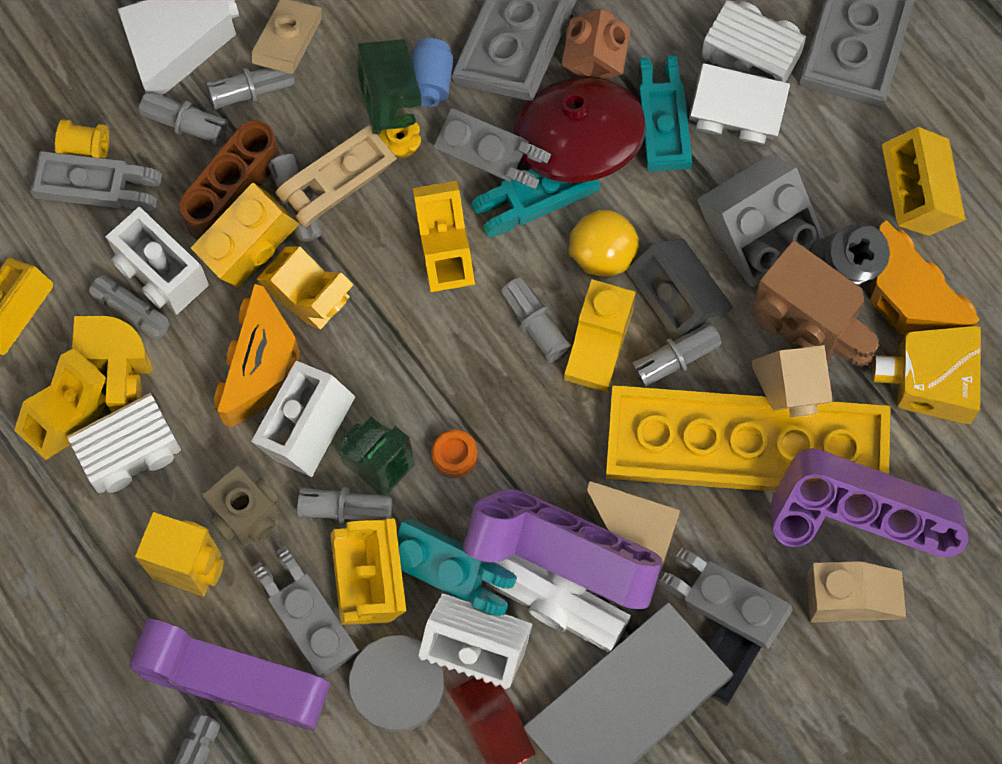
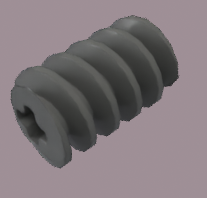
[809,225,890,285]

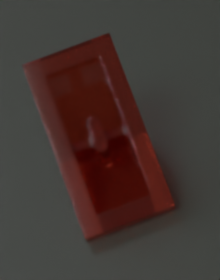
[448,677,536,764]

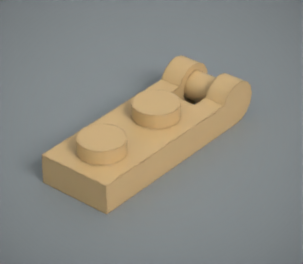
[275,125,397,228]

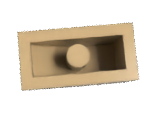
[752,345,833,418]
[586,481,680,573]
[806,561,906,623]

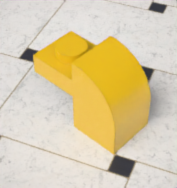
[412,180,475,292]
[256,247,353,330]
[72,316,153,412]
[14,348,106,460]

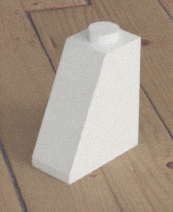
[118,0,239,96]

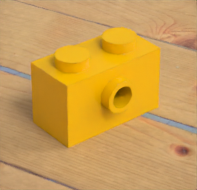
[882,126,966,236]
[191,183,300,288]
[135,512,224,597]

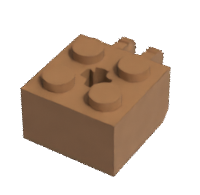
[751,240,879,368]

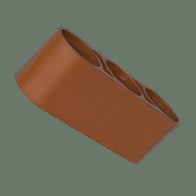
[179,120,280,239]

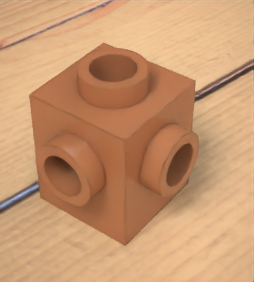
[562,8,631,80]

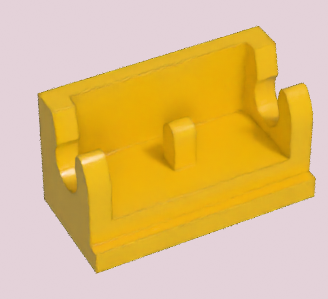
[330,519,406,625]

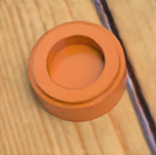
[431,429,478,478]

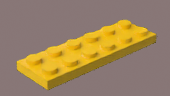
[606,385,891,497]

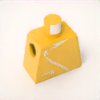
[872,326,981,424]

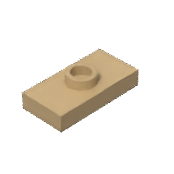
[252,0,322,74]

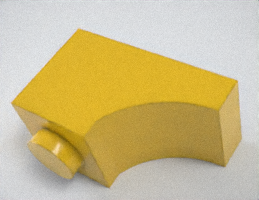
[564,279,636,393]

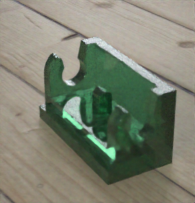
[357,39,422,134]

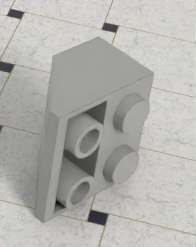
[697,154,824,287]

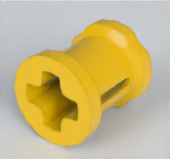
[55,119,110,159]

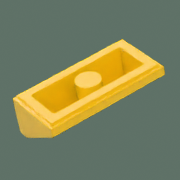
[0,257,54,355]

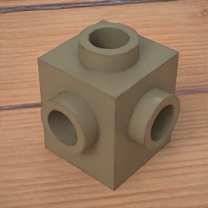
[202,465,280,548]

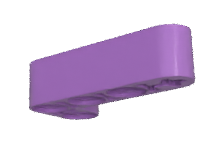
[771,449,969,558]
[463,489,663,609]
[129,619,331,730]

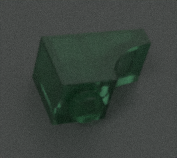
[339,417,415,496]

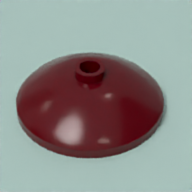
[513,78,646,183]

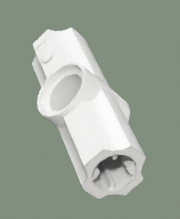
[486,555,631,653]

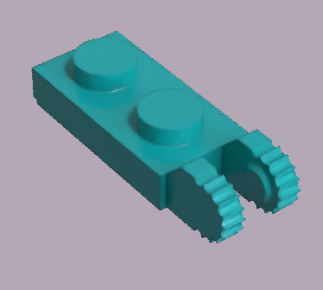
[639,55,692,172]
[471,170,601,238]
[397,519,517,616]

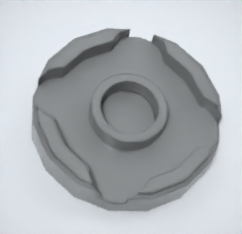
[349,635,445,733]

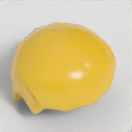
[568,210,639,278]

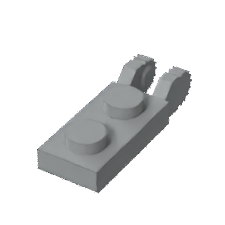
[433,108,551,189]
[31,151,162,212]
[251,545,360,678]
[657,547,793,649]

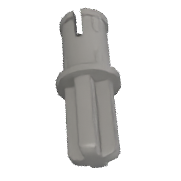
[206,68,295,110]
[139,92,228,146]
[267,154,322,243]
[501,277,572,363]
[631,323,722,388]
[297,487,393,524]

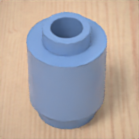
[405,38,453,107]

